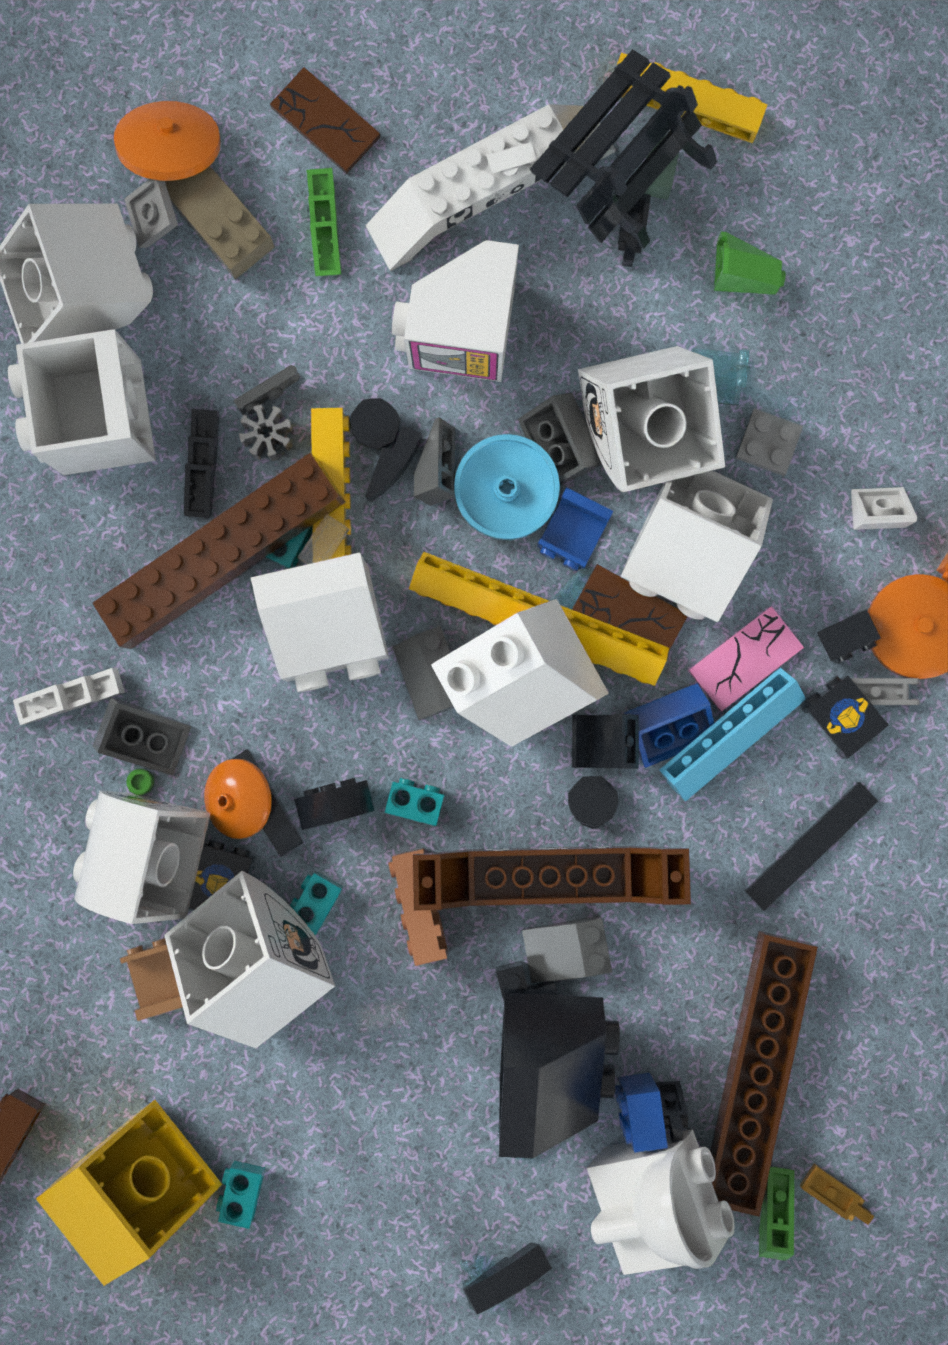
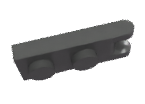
[233,365,300,415]

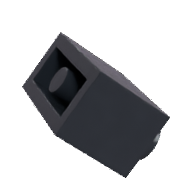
[817,609,881,663]

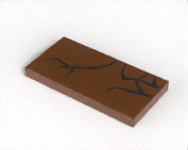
[270,67,381,174]
[572,564,688,650]

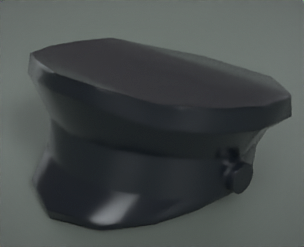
[350,398,401,450]
[568,776,619,829]

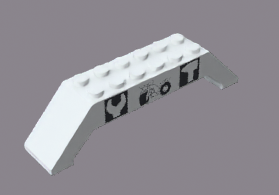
[366,104,616,271]

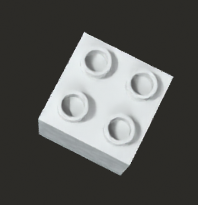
[8,329,156,475]

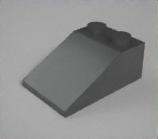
[92,697,192,776]
[522,915,612,983]

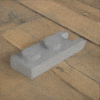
[851,678,920,705]

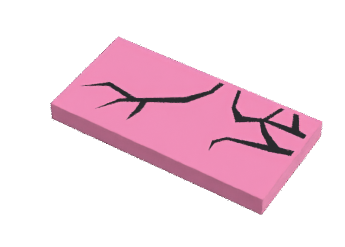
[688,606,804,712]

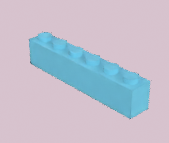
[659,668,806,802]

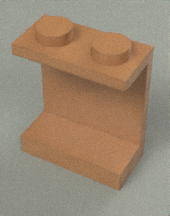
[120,938,183,1021]

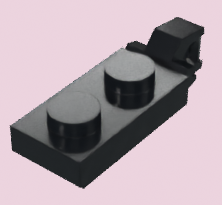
[617,194,651,267]
[655,1081,688,1143]

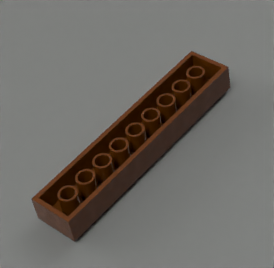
[92,453,346,649]
[710,931,818,1217]

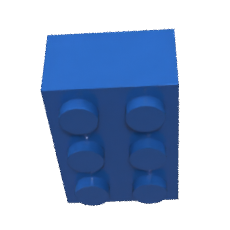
[615,1073,668,1153]

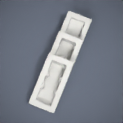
[13,668,125,725]

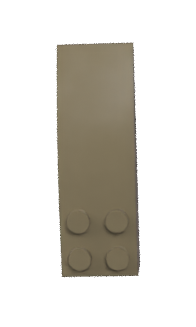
[165,166,275,280]

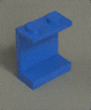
[537,487,613,571]

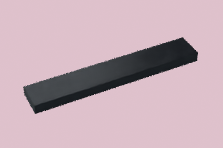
[744,782,878,911]

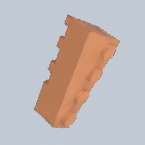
[388,848,448,966]

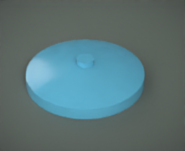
[454,434,560,540]

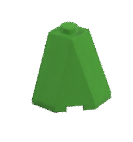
[714,231,786,295]

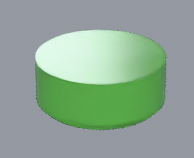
[126,769,154,795]

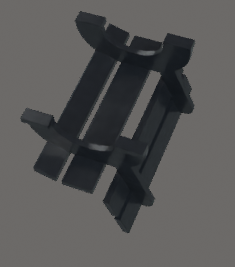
[530,49,718,249]

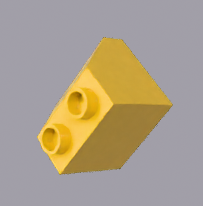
[36,1100,222,1286]

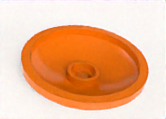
[204,759,271,839]

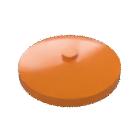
[114,101,221,181]
[868,574,948,679]

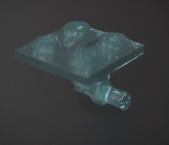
[692,348,751,406]

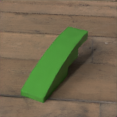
[306,168,341,276]

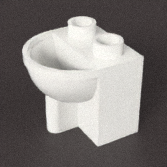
[587,1129,735,1275]

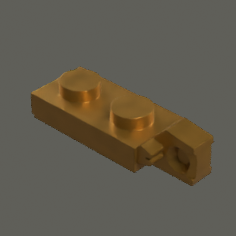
[799,1163,874,1225]

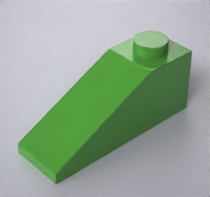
[759,1167,795,1261]

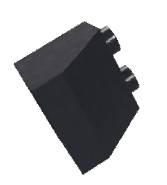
[499,993,620,1158]

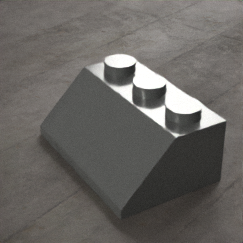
[518,392,602,485]
[392,626,454,721]

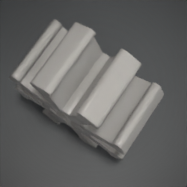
[239,405,294,461]

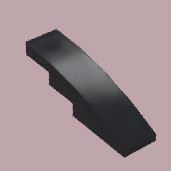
[184,408,219,518]
[232,749,304,857]

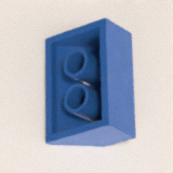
[624,683,714,768]

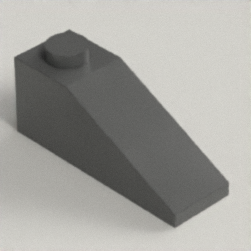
[413,417,456,506]

